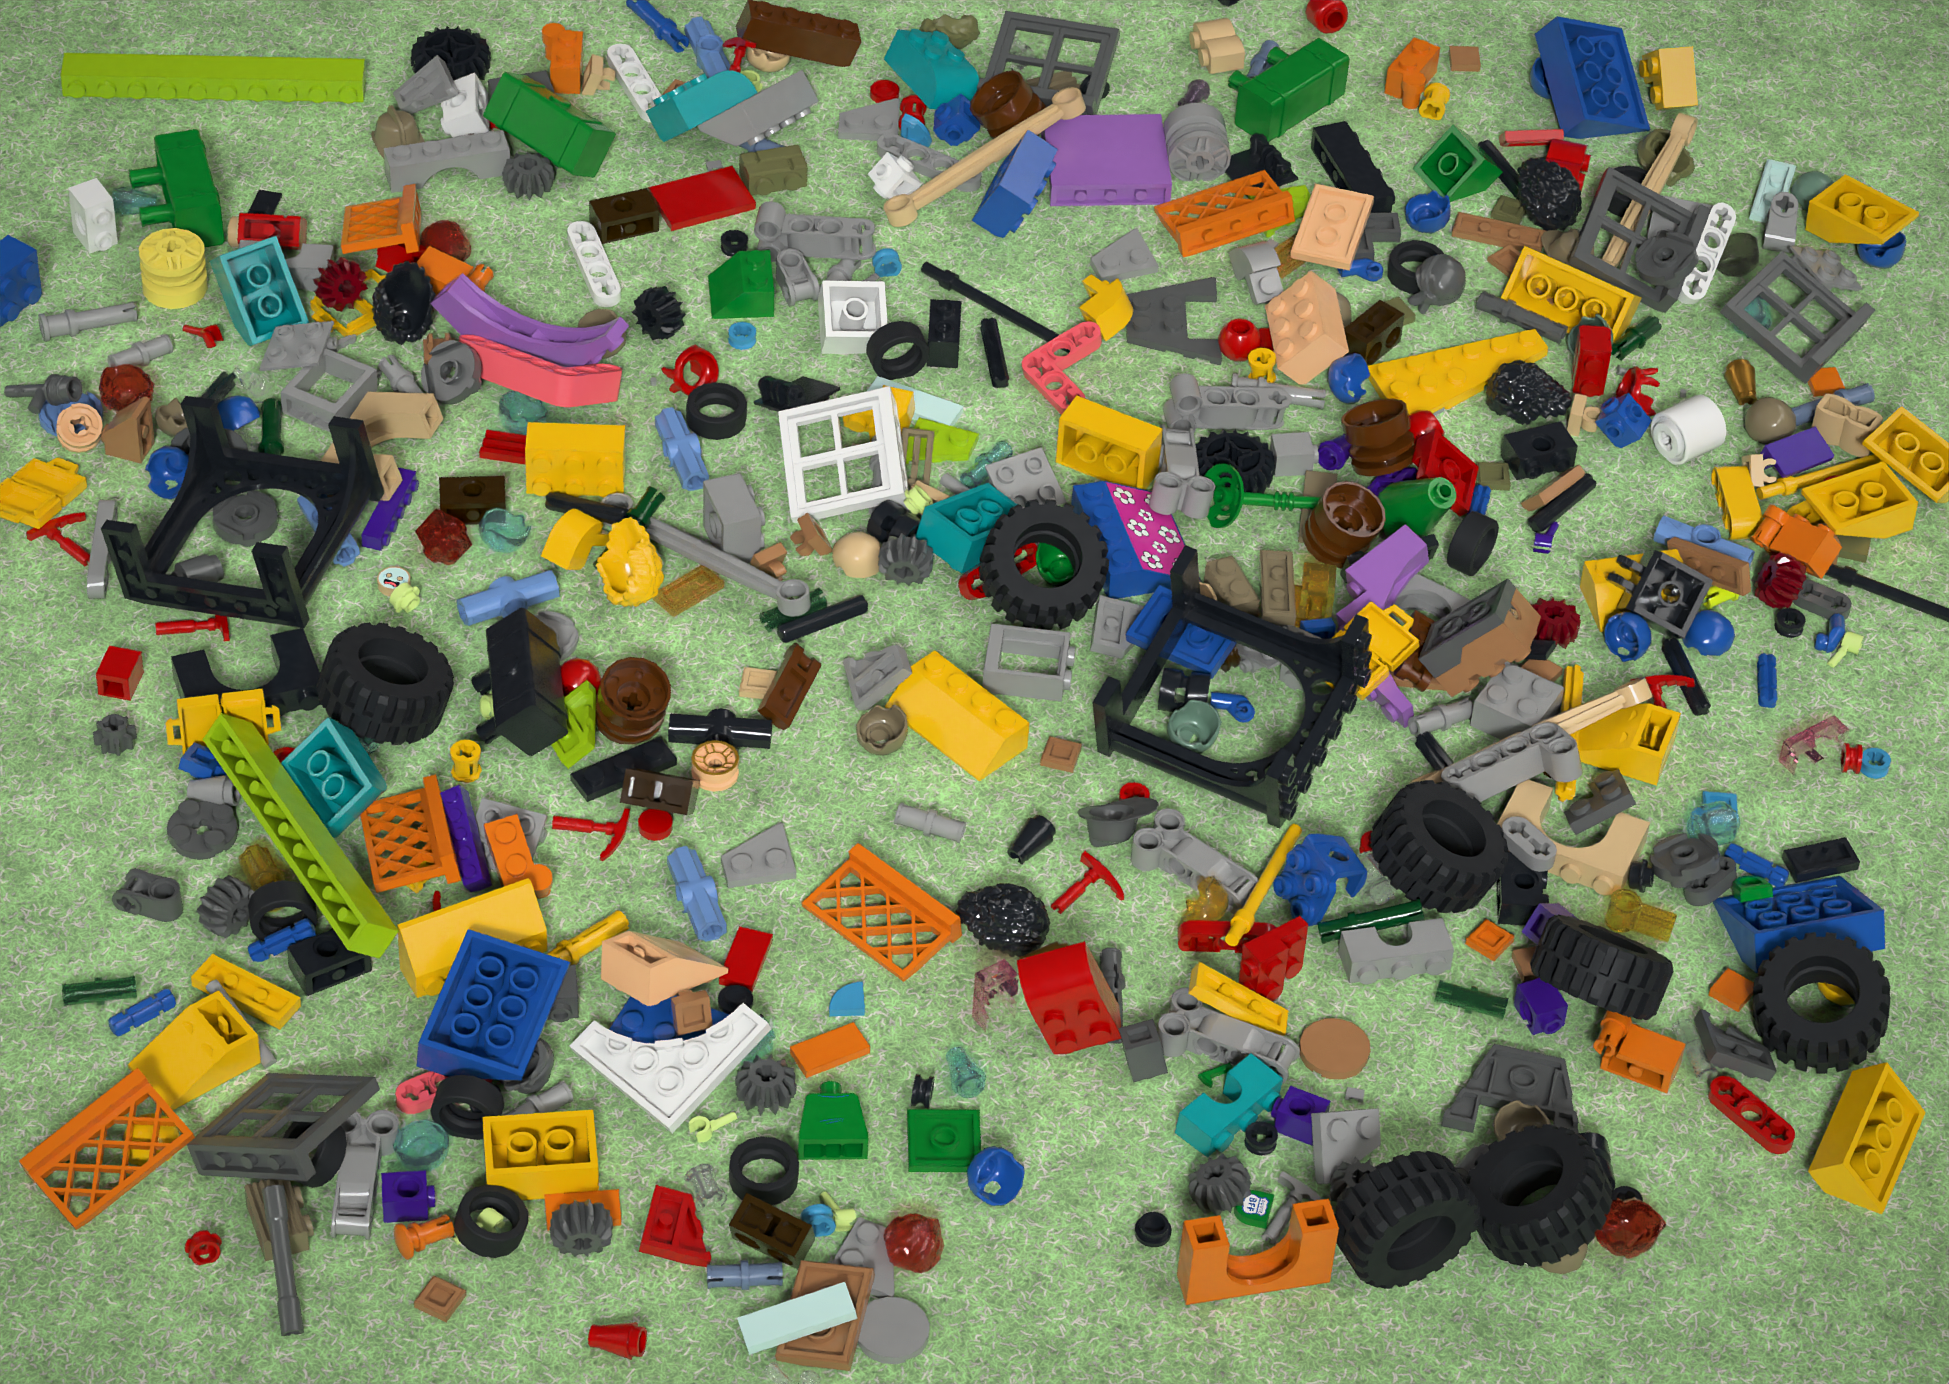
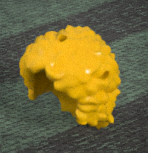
[595,517,664,607]

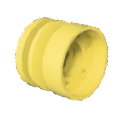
[139,228,208,309]

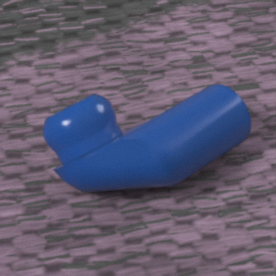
[1337,258,1383,282]
[1814,614,1845,653]
[1210,692,1255,723]

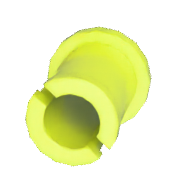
[1703,586,1739,610]

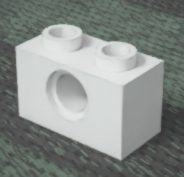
[440,73,490,138]
[68,178,118,254]

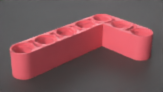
[458,334,623,407]

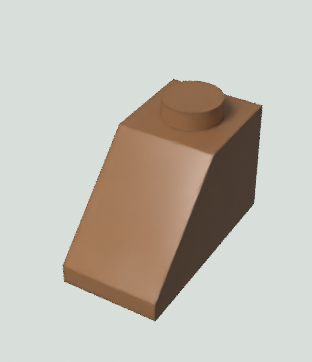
[101,397,155,464]

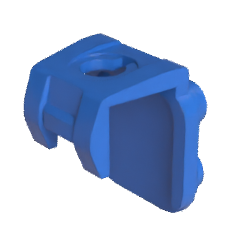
[1273,834,1368,927]

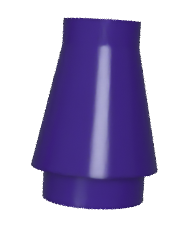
[1318,434,1351,470]

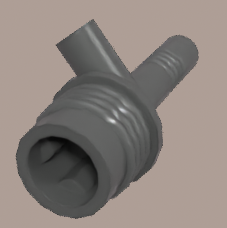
[4,374,82,414]

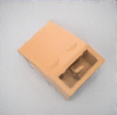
[601,931,728,1006]

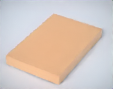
[1291,183,1374,271]

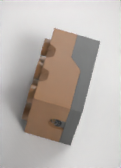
[1419,578,1541,697]

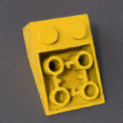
[1578,703,1681,786]
[128,990,261,1110]

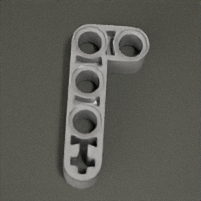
[1441,722,1583,802]

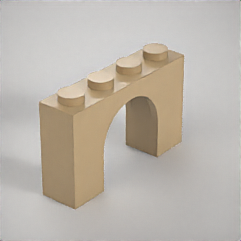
[320,392,444,501]
[1497,779,1650,898]

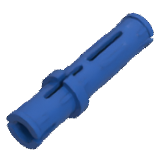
[626,0,689,53]

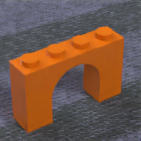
[1177,1198,1339,1305]

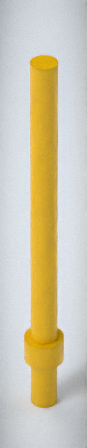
[1756,454,1883,500]
[1225,824,1302,946]

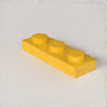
[191,954,301,1030]
[1188,962,1289,1036]

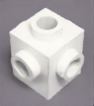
[868,152,922,199]

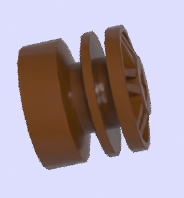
[970,70,1047,139]
[1341,398,1416,476]
[1302,481,1386,569]
[595,657,671,744]

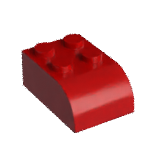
[1017,941,1121,1054]

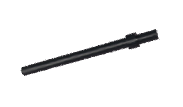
[921,262,1077,353]
[1825,564,1949,622]

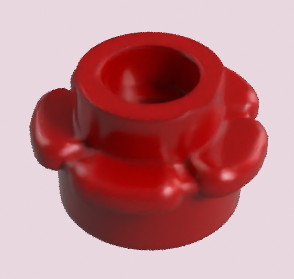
[184,1230,222,1265]

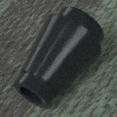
[1007,815,1056,864]

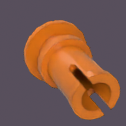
[393,1214,454,1260]

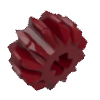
[313,256,368,312]
[1754,552,1806,610]
[1531,596,1581,649]

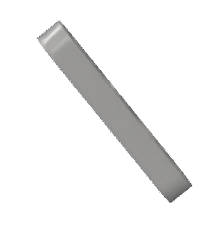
[877,134,982,192]
[87,499,118,599]

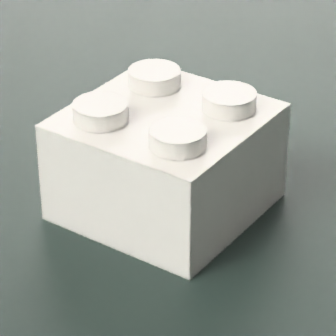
[818,281,887,354]

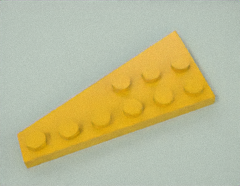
[1368,329,1548,414]

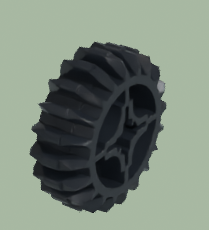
[410,26,491,81]
[1195,429,1276,493]

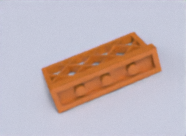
[1154,170,1295,257]
[341,184,422,254]
[360,774,461,893]
[802,843,962,982]
[19,1068,195,1230]

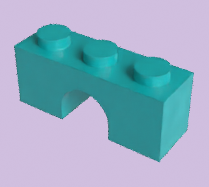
[1175,1053,1283,1158]

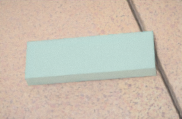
[1749,159,1796,223]
[867,376,963,426]
[737,1282,858,1355]

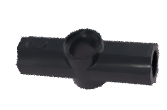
[668,708,772,749]

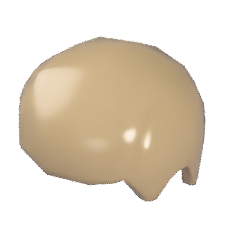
[746,47,791,73]
[832,531,881,578]

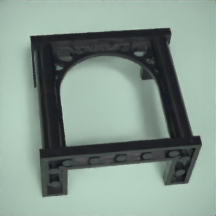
[101,396,384,628]
[1092,545,1372,829]

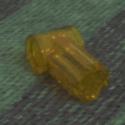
[239,844,285,913]
[1604,889,1677,943]

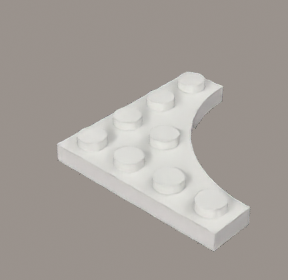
[570,1003,771,1134]

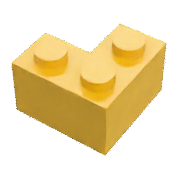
[1639,46,1698,110]

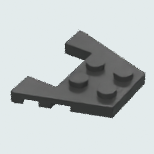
[1126,277,1222,365]
[1441,1044,1579,1134]

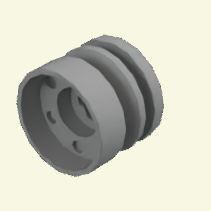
[1163,103,1231,181]

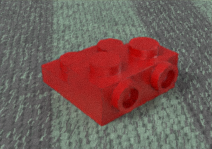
[1412,429,1479,517]
[1238,916,1308,1002]

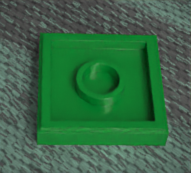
[907,1109,981,1172]

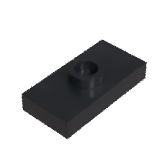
[1782,837,1860,883]

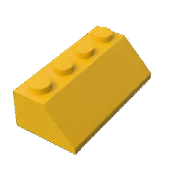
[1501,246,1642,342]
[885,650,1029,781]
[397,878,547,998]
[1808,1062,1926,1214]

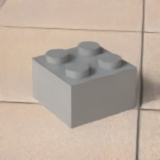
[703,473,765,563]
[1470,662,1564,740]

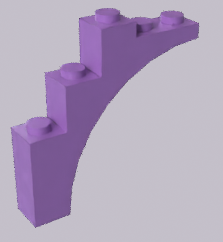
[430,273,629,367]
[1336,524,1429,728]

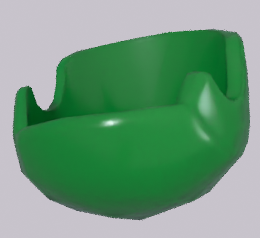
[1036,543,1074,586]

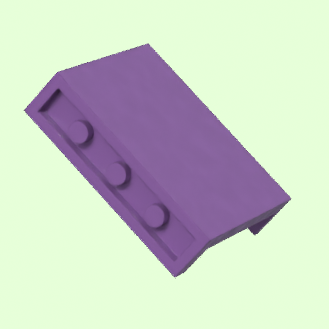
[1041,114,1172,206]

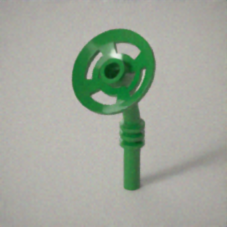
[1204,464,1321,528]

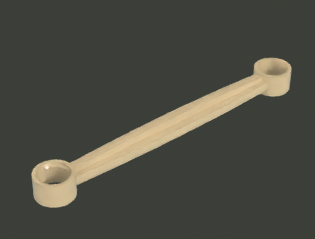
[883,87,1086,227]
[1590,113,1698,277]
[1409,677,1653,784]

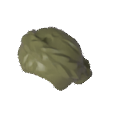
[919,14,980,49]
[1637,128,1695,187]

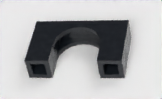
[171,628,322,718]

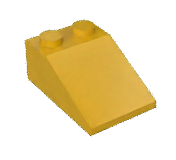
[1805,174,1919,245]
[1801,461,1918,539]

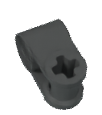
[112,868,183,922]

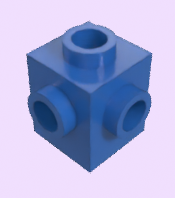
[933,94,980,146]
[1595,393,1652,448]

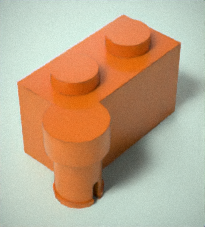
[542,23,584,94]
[1384,37,1440,109]
[417,246,494,298]
[1750,505,1842,579]
[484,814,553,899]
[1593,1010,1686,1093]

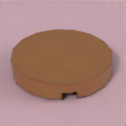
[1299,1018,1371,1079]

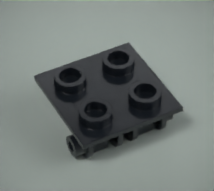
[1225,133,1298,197]
[754,375,841,412]

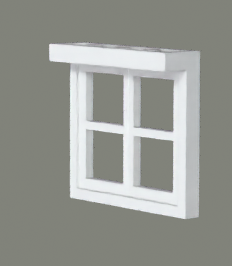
[778,386,909,523]

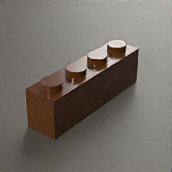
[736,0,861,67]

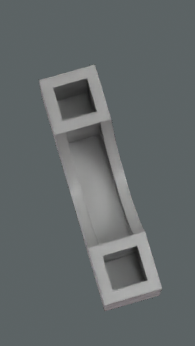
[384,130,510,193]
[1391,574,1471,619]

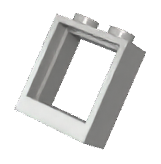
[281,348,378,432]
[982,623,1076,702]

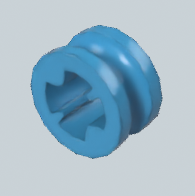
[872,248,902,277]
[728,322,756,350]
[1860,748,1891,779]
[800,1204,836,1237]

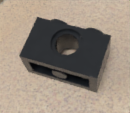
[927,299,962,368]
[1500,421,1578,480]
[1496,852,1549,926]
[287,928,372,996]

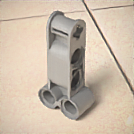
[754,201,876,264]
[1163,374,1291,432]
[1149,424,1215,519]
[1131,808,1258,914]
[1157,987,1300,1084]
[331,1110,400,1240]

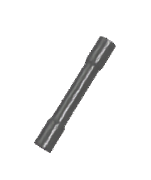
[262,1185,304,1336]

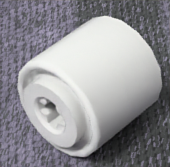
[1650,394,1726,465]

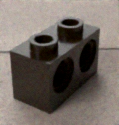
[1344,300,1405,366]
[620,768,700,815]
[729,1193,815,1270]

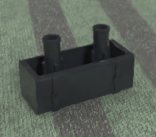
[471,608,568,756]

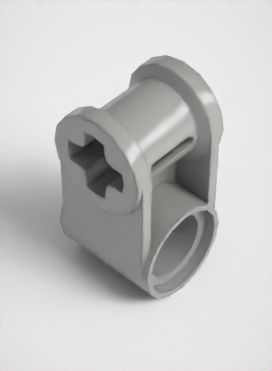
[1762,192,1798,253]
[776,248,820,307]

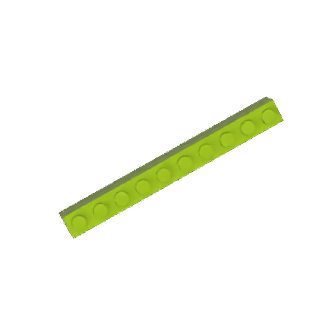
[60,53,366,104]
[203,713,399,959]

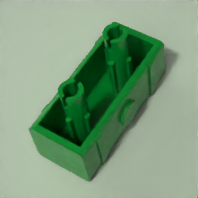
[1228,38,1350,142]
[483,72,616,178]
[128,129,225,248]

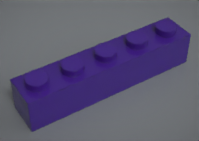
[361,467,419,551]
[440,784,492,892]

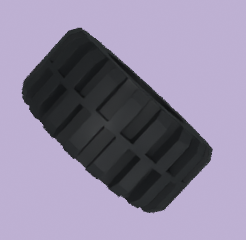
[979,499,1109,630]
[317,622,454,745]
[1371,780,1508,913]
[1530,914,1674,1020]
[1753,932,1891,1074]
[1466,1124,1612,1267]
[1334,1151,1480,1289]

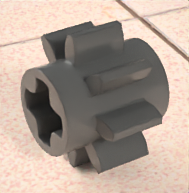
[93,714,137,756]

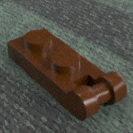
[1394,610,1435,692]
[757,643,821,730]

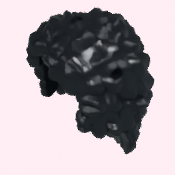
[1517,158,1582,231]
[372,261,436,345]
[1486,360,1572,425]
[955,883,1050,957]

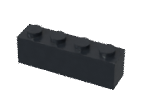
[1311,121,1395,213]

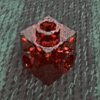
[415,509,472,565]

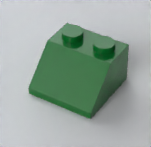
[1413,125,1503,202]
[708,250,775,319]

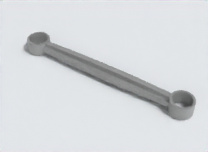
[601,493,811,617]

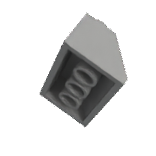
[698,70,819,147]

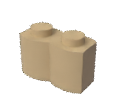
[1189,18,1245,74]
[1811,394,1883,457]

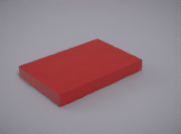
[648,166,756,231]

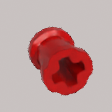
[898,95,927,130]

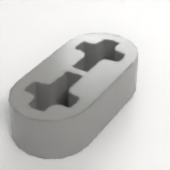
[1502,816,1557,872]

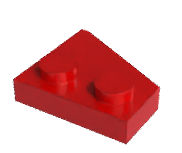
[638,1185,711,1267]

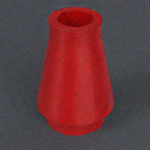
[588,1322,647,1360]

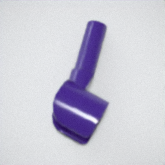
[1533,522,1559,554]

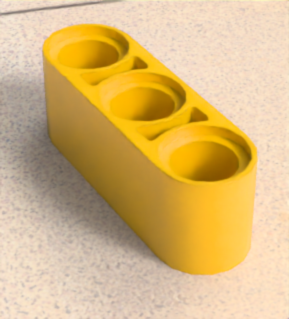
[1711,466,1763,540]

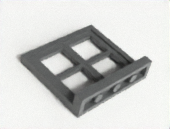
[977,11,1120,115]
[1569,167,1711,313]
[1720,251,1875,384]
[187,1073,380,1181]

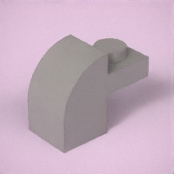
[1228,241,1284,305]

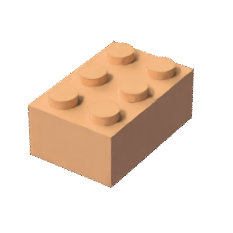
[1265,271,1349,384]

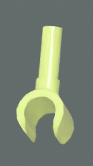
[1827,632,1864,668]
[689,1112,737,1142]
[820,1192,856,1232]
[453,1208,505,1245]

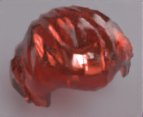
[420,220,471,262]
[99,364,155,413]
[1594,1197,1666,1259]
[883,1213,945,1274]

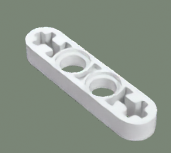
[607,44,662,122]
[1678,203,1736,304]
[567,221,621,307]

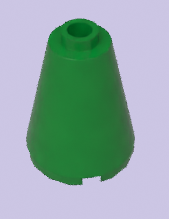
[1378,477,1456,537]

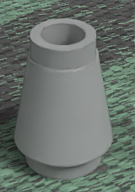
[187,775,241,806]

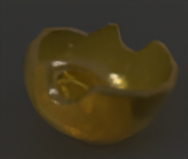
[1181,875,1229,922]

